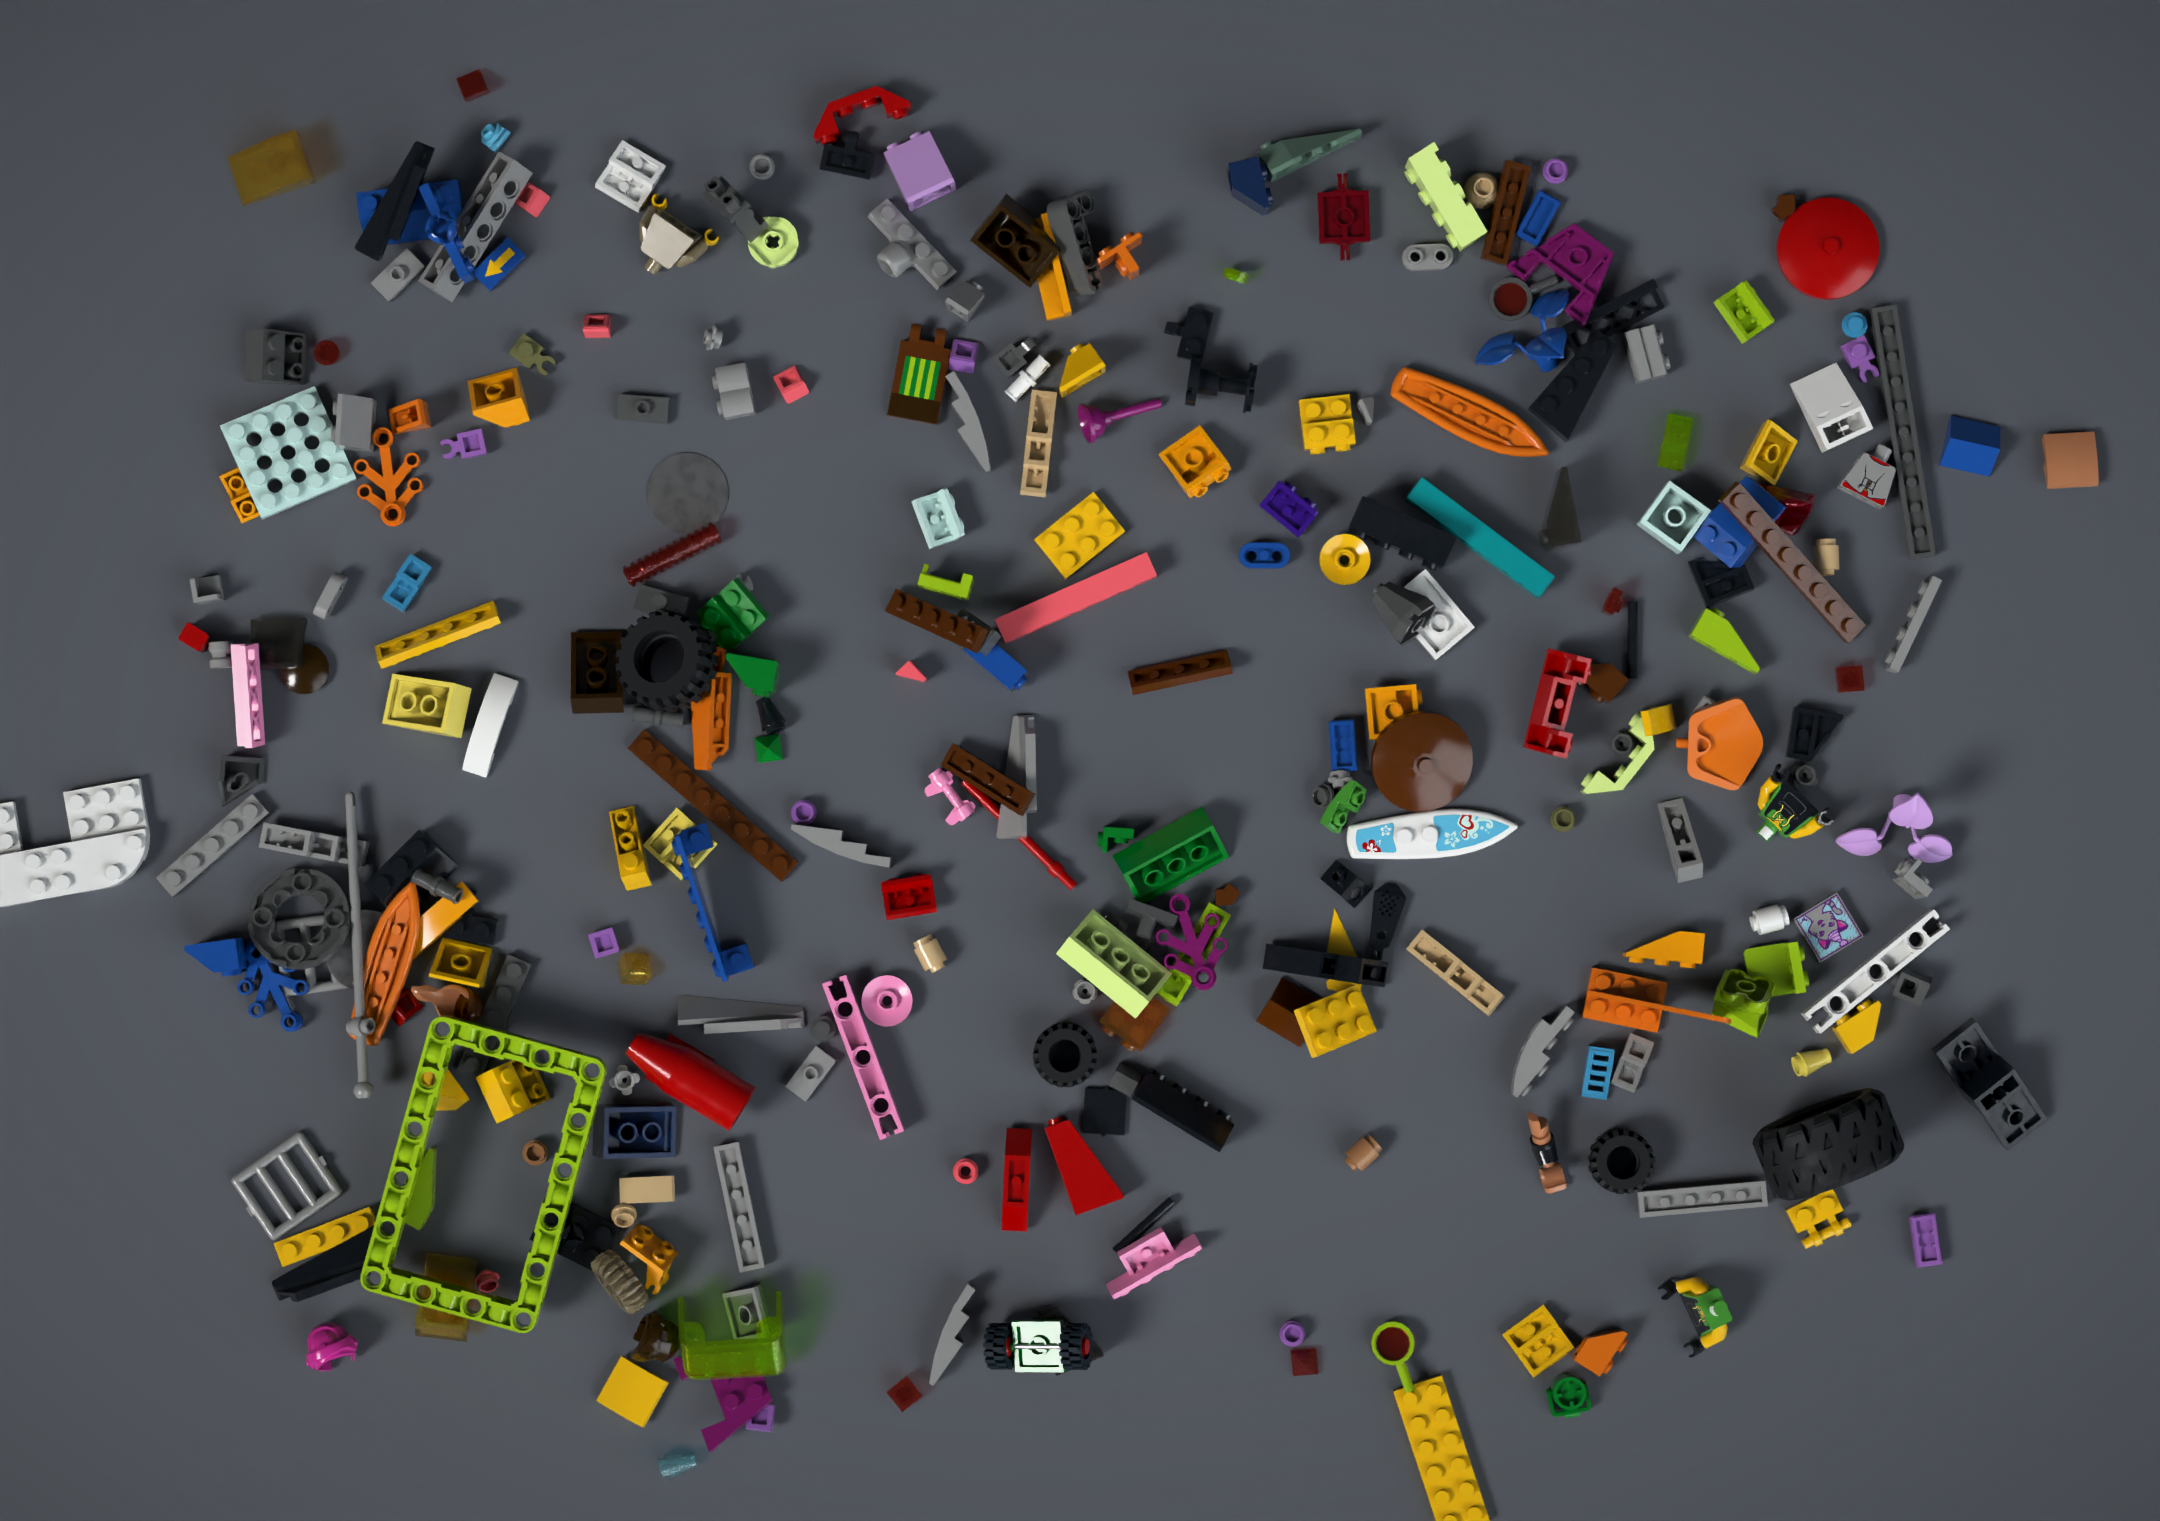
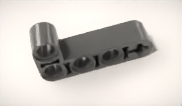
[1047,191,1103,297]

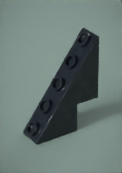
[1263,943,1388,987]

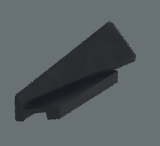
[272,1226,385,1302]

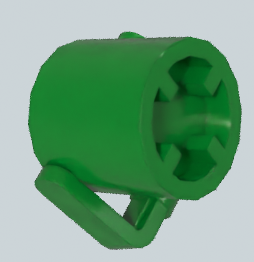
[1546,1373,1591,1419]

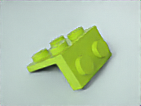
[1743,941,1809,997]

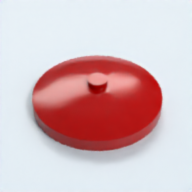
[1776,197,1880,300]

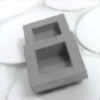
[1610,1033,1654,1093]

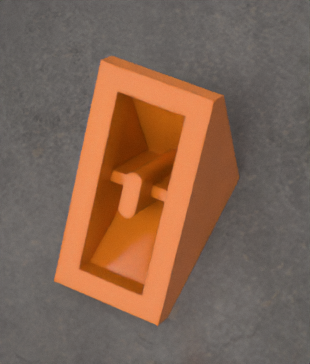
[388,399,432,434]

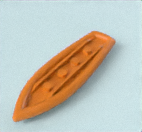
[1390,366,1549,457]
[349,881,420,1046]

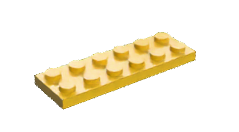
[1393,1374,1490,1521]

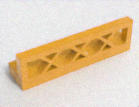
[1035,213,1072,321]

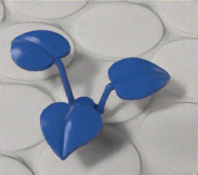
[1475,289,1569,372]

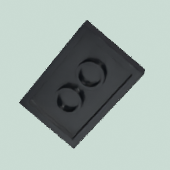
[530,1202,622,1271]

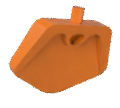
[1676,696,1763,791]

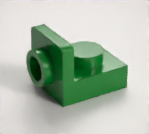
[1097,827,1134,853]

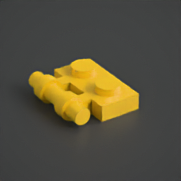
[1785,1189,1851,1249]

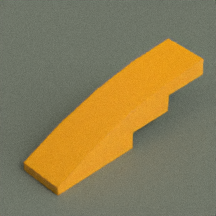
[413,881,479,959]

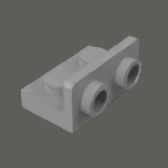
[1892,858,1933,899]

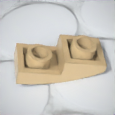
[619,1176,675,1204]

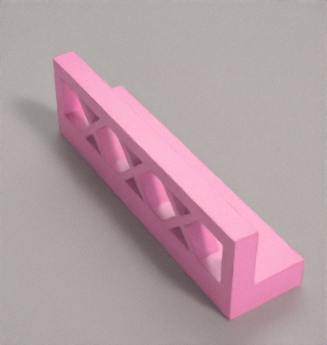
[231,643,265,748]

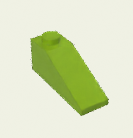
[1688,607,1760,674]

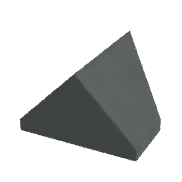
[217,755,264,807]

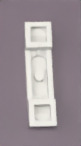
[462,673,519,778]

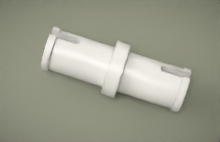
[1004,355,1051,402]

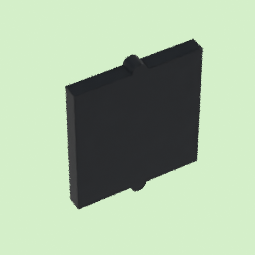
[1082,1087,1127,1137]

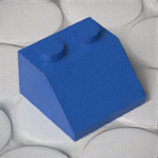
[184,938,249,977]

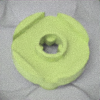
[748,216,799,268]

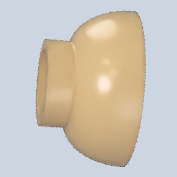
[1463,172,1499,209]

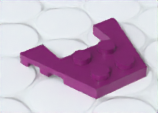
[1506,223,1614,326]
[673,1352,773,1453]

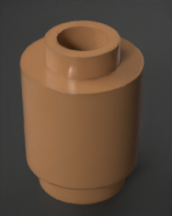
[1344,1134,1382,1172]

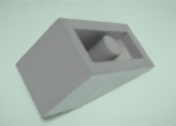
[945,279,985,322]

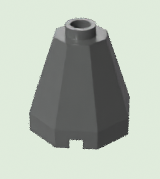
[1372,582,1437,646]

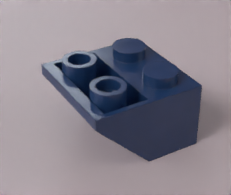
[1227,157,1273,216]

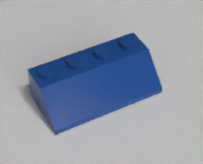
[356,179,464,245]

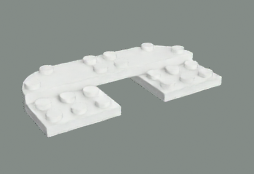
[0,778,150,907]

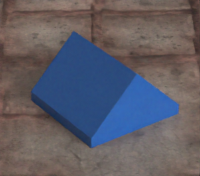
[1939,416,2001,477]

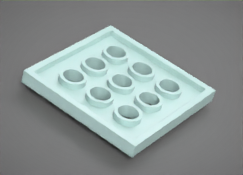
[220,386,356,520]

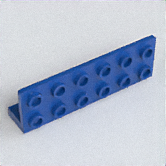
[671,822,754,982]

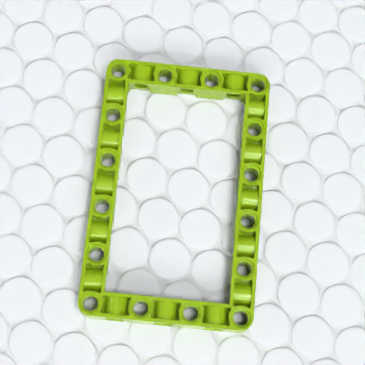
[360,1015,607,1333]

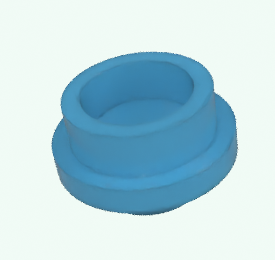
[1841,312,1867,338]

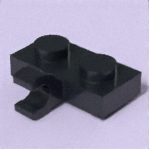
[819,131,875,180]
[1164,307,1213,362]

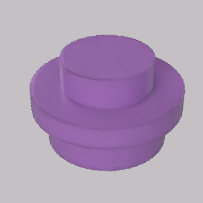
[1543,158,1568,184]
[791,800,817,825]
[1279,1321,1305,1347]

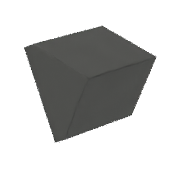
[1108,1063,1142,1097]

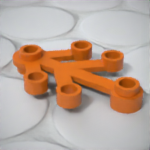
[354,427,424,527]

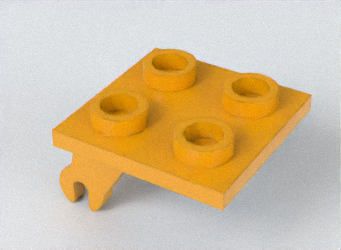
[620,1223,678,1294]

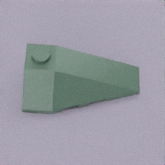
[1257,129,1363,183]

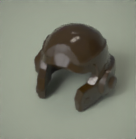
[630,1311,681,1363]

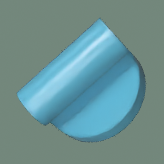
[481,122,511,153]

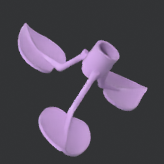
[1836,793,1953,863]

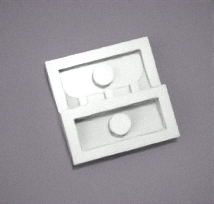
[595,140,666,213]

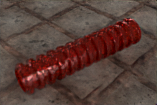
[623,522,722,587]

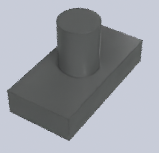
[633,584,690,615]
[1125,898,1178,939]

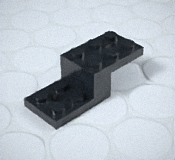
[1932,1017,2047,1151]

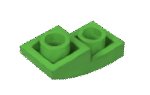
[1320,780,1367,834]

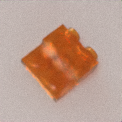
[1099,997,1170,1052]

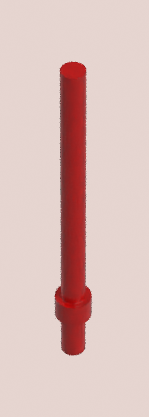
[961,781,1078,891]

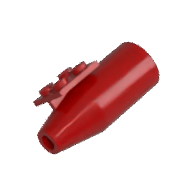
[626,1032,756,1131]

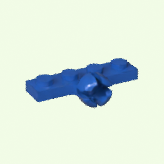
[418,183,475,283]

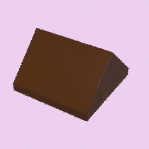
[1256,978,1319,1047]

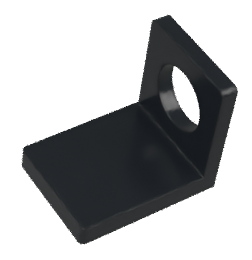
[1320,860,1371,908]

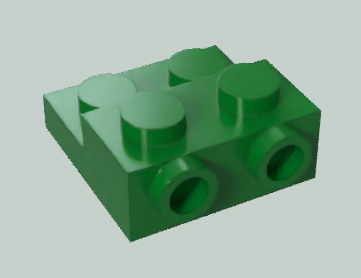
[697,577,770,652]

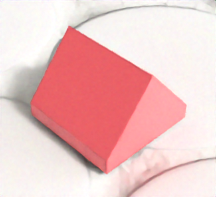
[583,314,611,338]

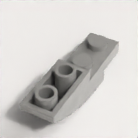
[1511,1005,1575,1098]

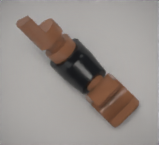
[1527,1112,1567,1194]

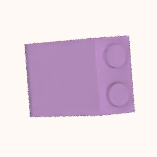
[883,130,956,211]

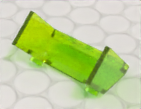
[678,1291,786,1380]

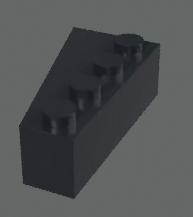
[1528,330,1617,443]

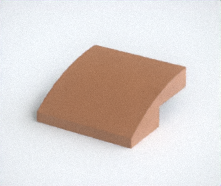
[2042,432,2099,489]

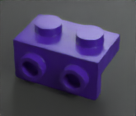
[1259,481,1319,538]

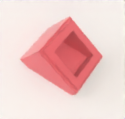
[515,182,550,217]
[773,365,809,404]
[895,661,927,683]

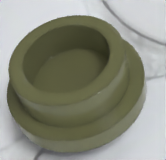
[1550,806,1576,832]

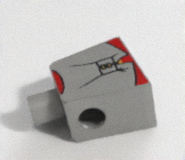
[1836,444,1896,510]

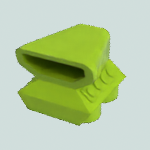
[1712,969,1775,1038]

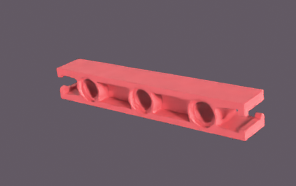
[995,552,1157,644]

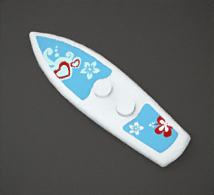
[1347,808,1518,859]

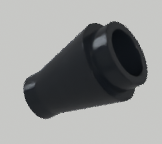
[756,696,786,736]

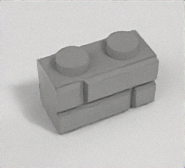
[1623,324,1670,384]

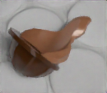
[411,984,483,1023]

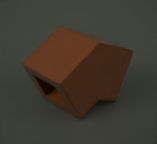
[1771,195,1795,223]
[1215,883,1241,906]

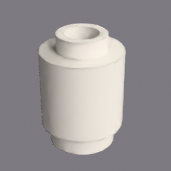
[1749,904,1790,935]

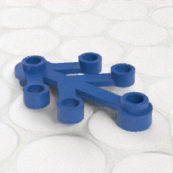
[237,942,310,1032]

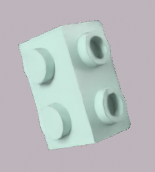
[911,488,965,549]

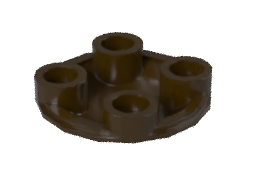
[279,644,329,694]

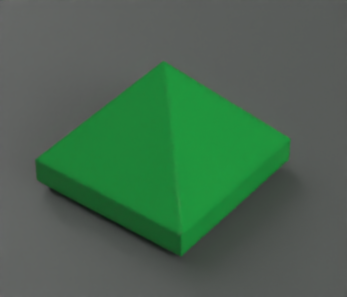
[754,734,783,763]

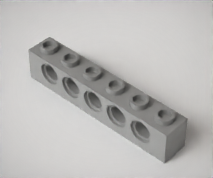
[418,152,533,302]

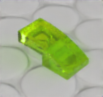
[1657,413,1693,472]

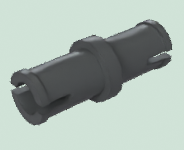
[631,705,685,728]
[411,869,464,904]

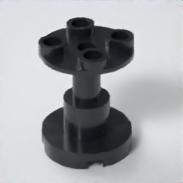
[1185,354,1258,413]

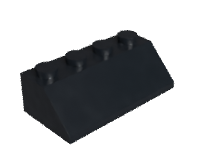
[1348,496,1457,571]
[1131,1070,1235,1153]

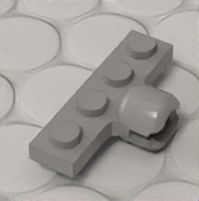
[868,199,957,290]

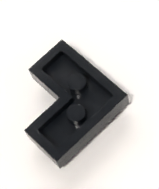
[442,890,498,945]

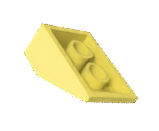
[382,674,472,738]

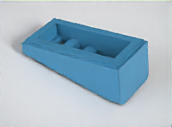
[1581,1046,1615,1100]

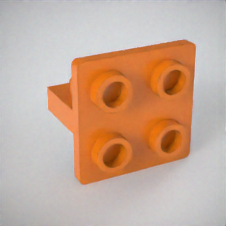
[1097,231,1143,281]

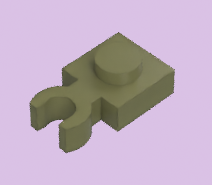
[508,333,556,376]

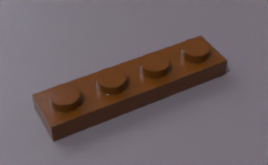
[1480,160,1531,266]
[1128,650,1233,695]
[941,743,1035,816]

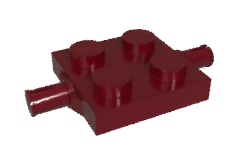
[1317,173,1370,261]

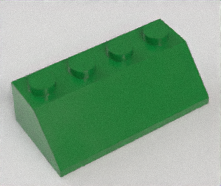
[1112,807,1229,904]

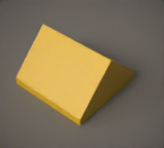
[1739,420,1798,486]
[429,938,492,988]

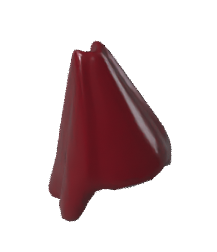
[1758,483,1816,536]

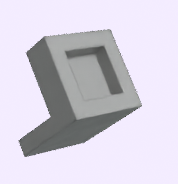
[189,575,225,605]

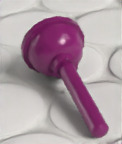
[1077,398,1162,444]

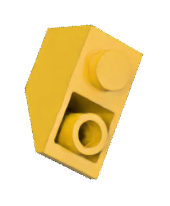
[1831,999,1881,1054]

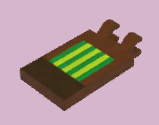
[887,323,951,425]

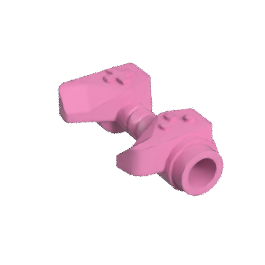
[925,767,975,825]

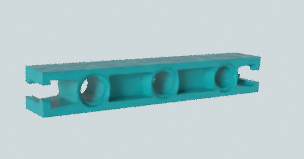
[1405,477,1555,599]

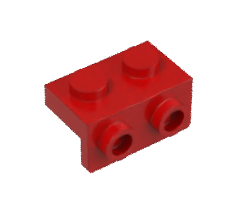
[881,873,937,920]

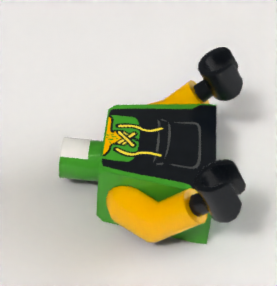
[1756,764,1836,842]
[1658,1277,1732,1357]

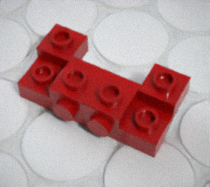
[1523,648,1592,759]

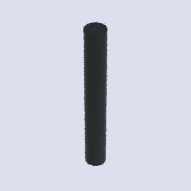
[1627,602,1638,679]
[1112,1197,1175,1255]

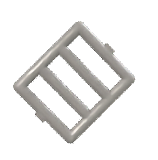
[275,914,354,997]
[231,1131,343,1240]

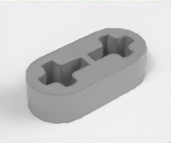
[313,571,347,620]

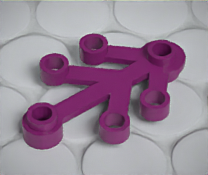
[1156,894,1228,991]

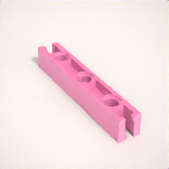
[822,975,905,1140]

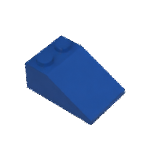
[1693,475,1786,568]

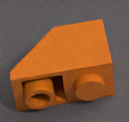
[1571,1329,1628,1377]

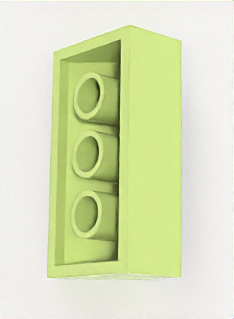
[1056,909,1172,1019]

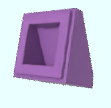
[949,339,979,374]

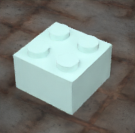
[1636,481,1711,554]

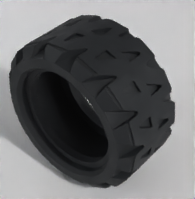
[1752,1088,1905,1201]

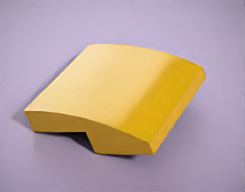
[1502,1304,1575,1378]
[596,1356,669,1428]

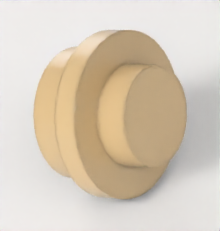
[611,1204,637,1228]

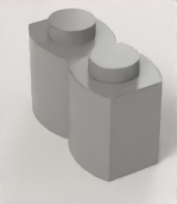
[712,362,756,420]

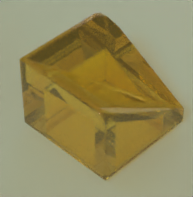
[618,953,651,985]

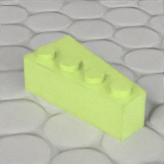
[1404,142,1488,251]

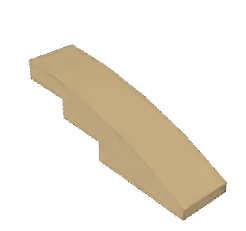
[1020,390,1057,497]
[1406,930,1505,1016]

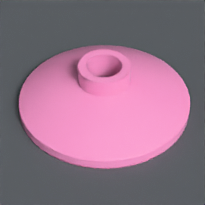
[861,975,913,1027]

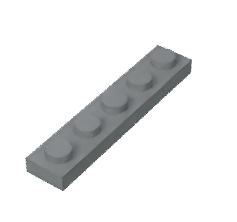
[156,794,270,897]
[713,1141,765,1273]
[1637,1180,1768,1218]

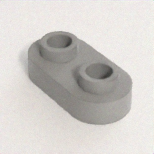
[1402,244,1453,271]

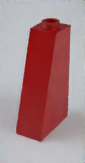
[1044,1116,1124,1215]

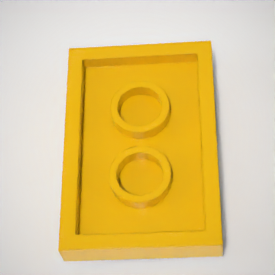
[1034,492,1125,579]
[1293,984,1377,1058]

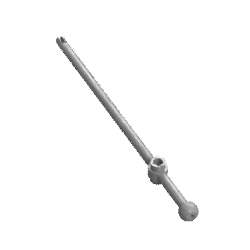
[345,792,376,1099]

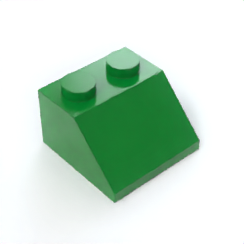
[726,653,781,698]

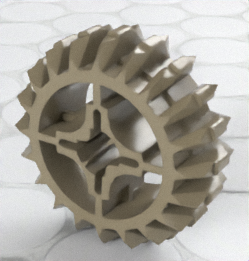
[591,1249,649,1315]

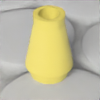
[1791,1048,1832,1077]

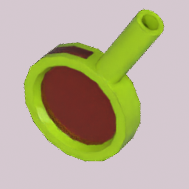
[1371,1321,1415,1393]

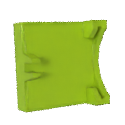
[917,564,974,601]

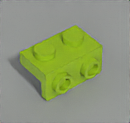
[1713,280,1775,344]

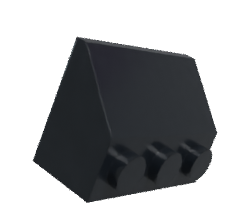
[365,829,459,906]

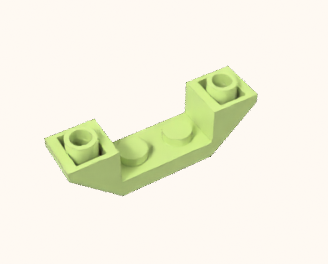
[1580,712,1655,795]

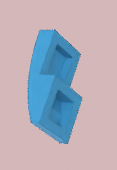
[382,553,432,613]

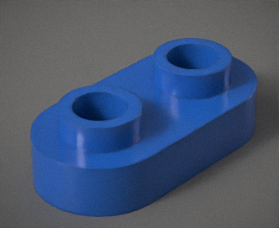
[1239,543,1290,569]

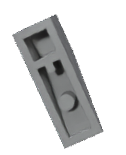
[1658,798,1703,883]

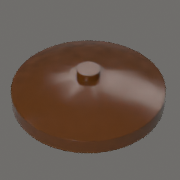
[1371,710,1473,812]

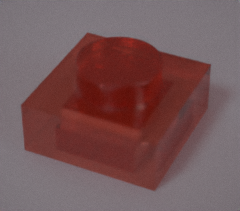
[1601,588,1624,616]
[1835,665,1865,693]
[887,1375,923,1412]

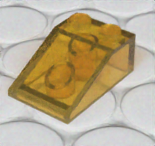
[227,130,316,206]
[415,1253,478,1342]

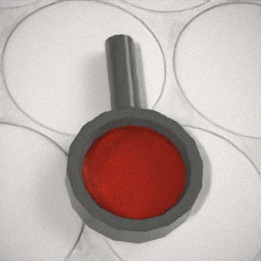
[1488,275,1558,321]

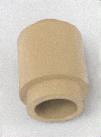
[1813,539,1840,576]
[913,934,947,973]

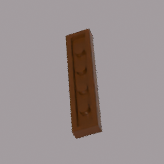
[885,589,989,654]

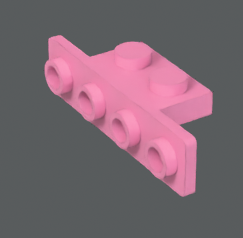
[1106,1227,1202,1299]

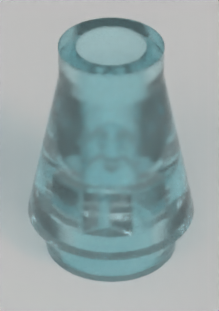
[658,1452,697,1480]

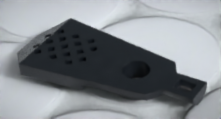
[1369,883,1407,961]

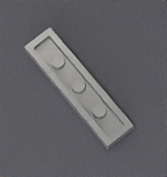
[1884,576,1942,674]

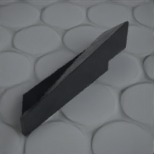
[355,141,435,261]

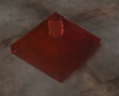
[1290,1348,1318,1376]

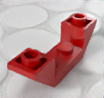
[813,86,912,145]
[1001,1128,1032,1232]

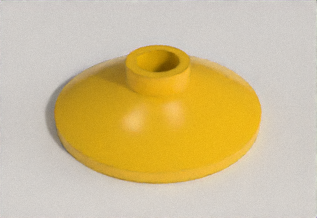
[1319,534,1371,585]

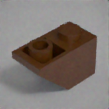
[1577,663,1629,704]

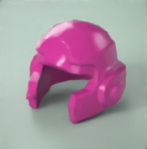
[306,1322,358,1371]

